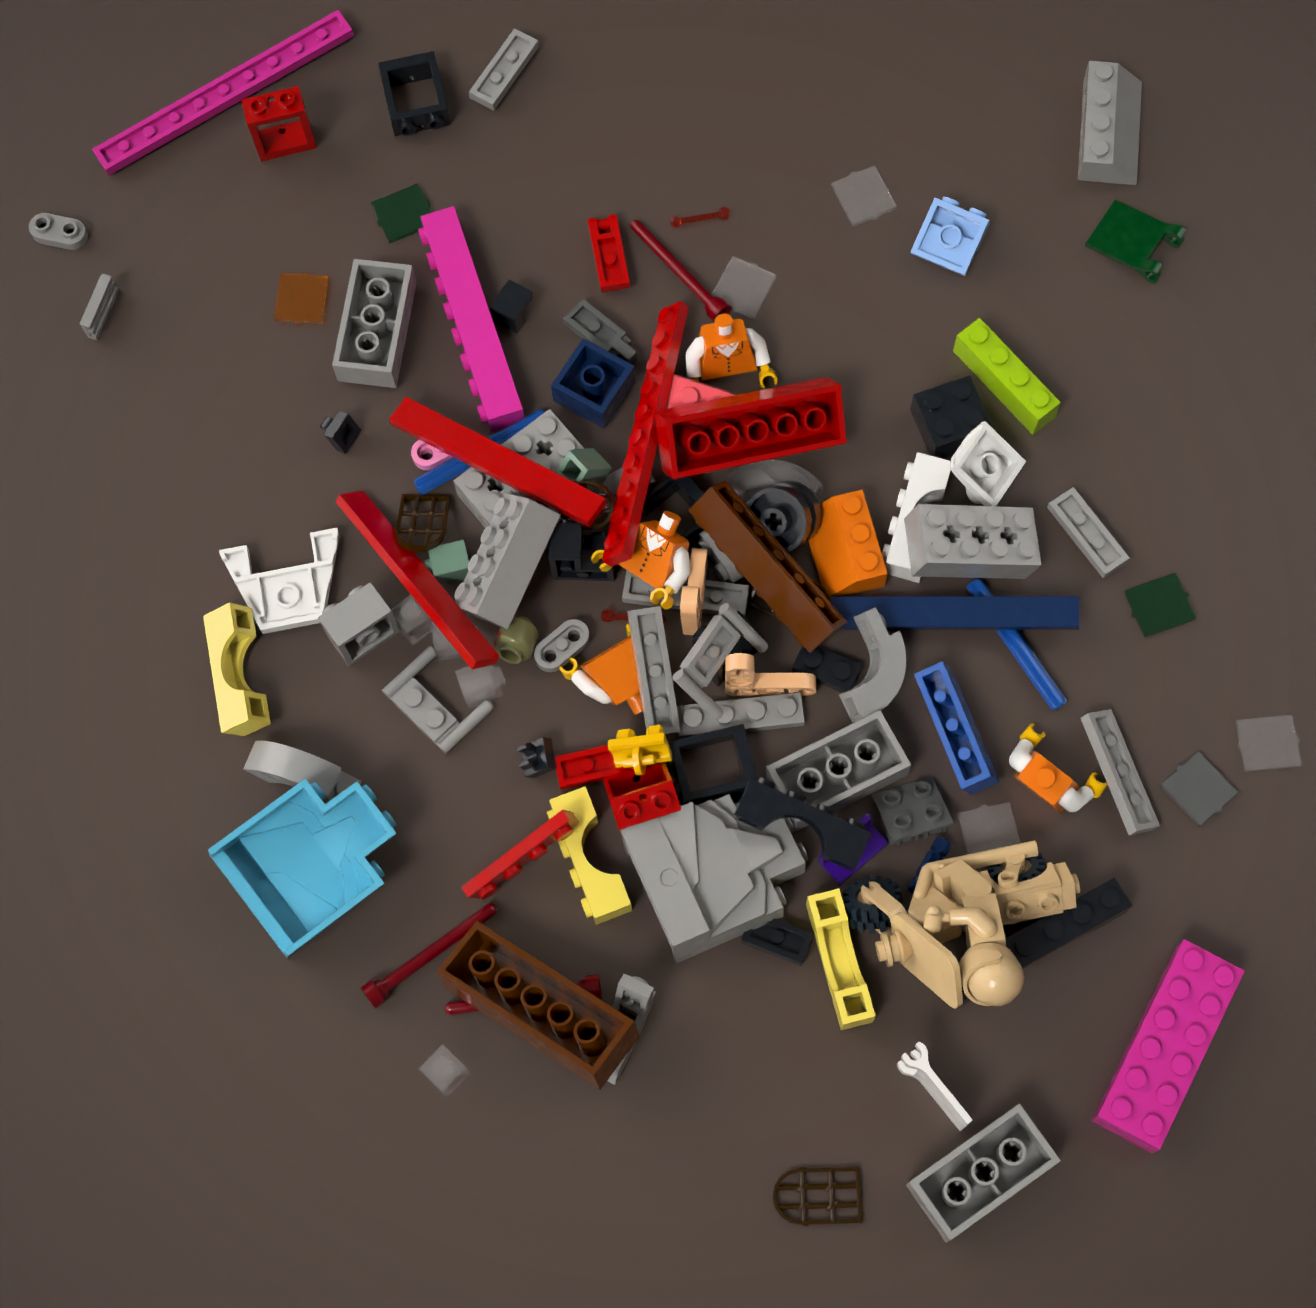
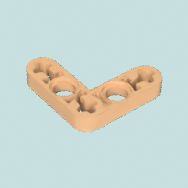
[680,548,708,635]
[725,653,816,697]

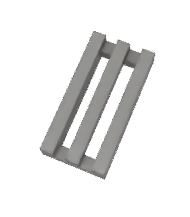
[79,274,119,341]

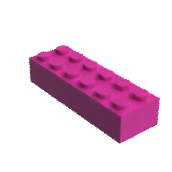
[1091,939,1245,1154]

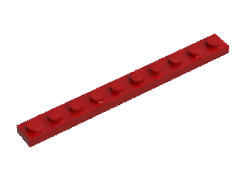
[602,301,689,567]

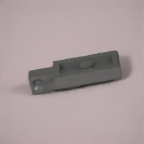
[563,299,638,365]

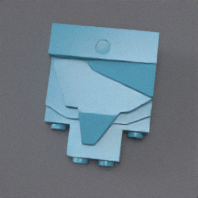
[208,778,397,958]

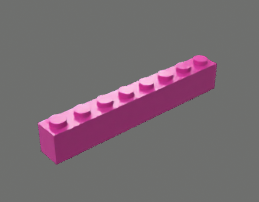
[418,206,524,432]

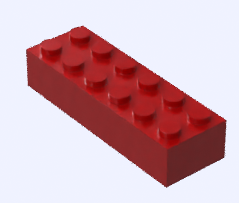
[654,377,846,479]

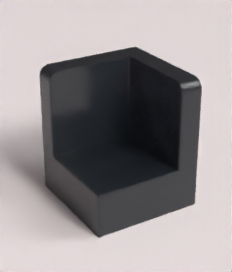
[490,279,533,334]

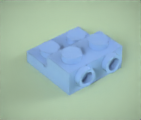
[910,196,990,276]

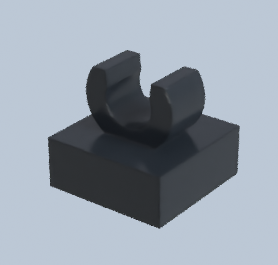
[320,410,361,454]
[517,737,556,778]

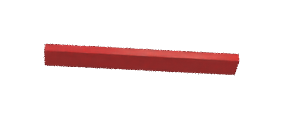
[389,397,607,528]
[336,491,500,669]

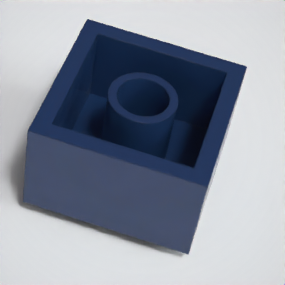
[551,339,636,429]

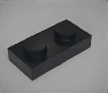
[792,647,862,693]
[741,919,814,966]

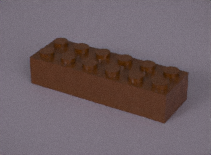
[436,920,640,1090]

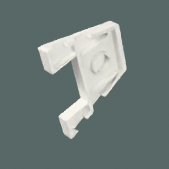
[219,528,340,634]

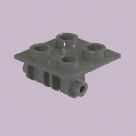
[872,776,954,847]

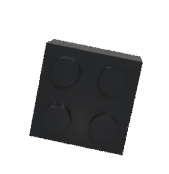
[910,376,993,459]

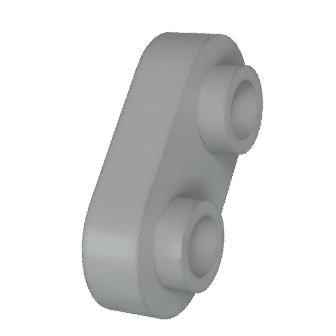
[29,213,88,250]
[696,530,743,583]
[534,619,590,672]

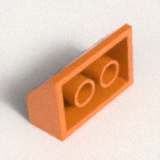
[808,489,887,597]

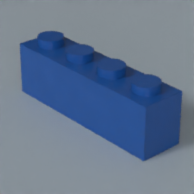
[914,661,1000,795]

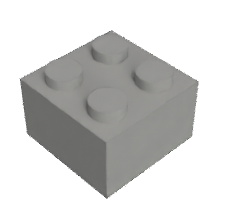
[318,582,400,666]

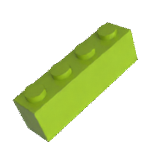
[953,318,1061,435]

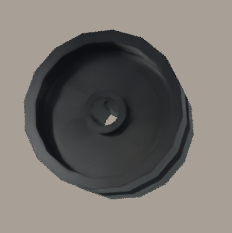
[747,480,822,553]

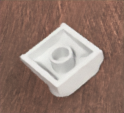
[950,421,1026,506]

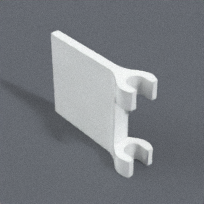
[897,1042,972,1131]

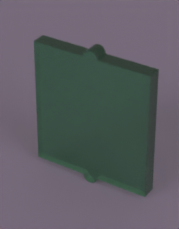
[371,183,431,243]
[1124,573,1196,638]

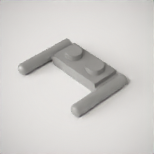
[673,603,768,719]
[382,646,494,754]

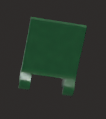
[1085,200,1186,284]

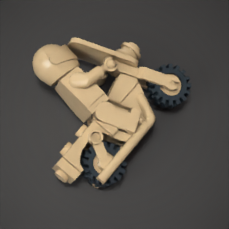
[842,840,1080,1009]

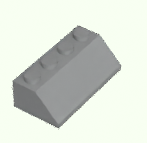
[1078,61,1142,185]

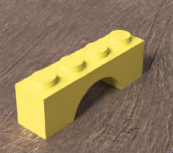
[203,602,271,736]
[547,786,632,925]
[806,888,875,1030]

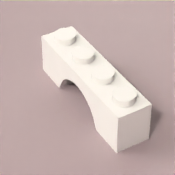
[882,452,951,583]

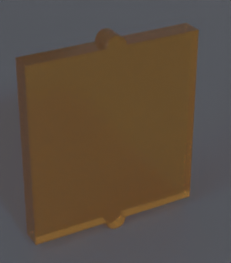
[274,272,329,326]

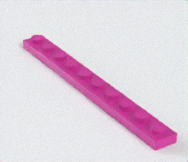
[92,10,354,176]

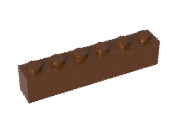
[688,480,847,653]

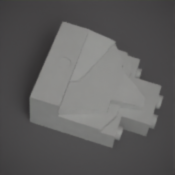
[620,794,808,964]

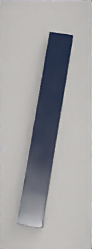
[831,596,1079,630]

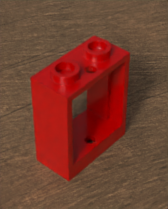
[241,86,317,162]
[603,762,681,830]

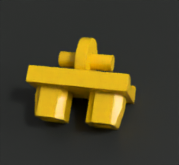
[608,725,672,776]

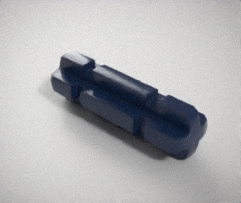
[908,837,951,894]

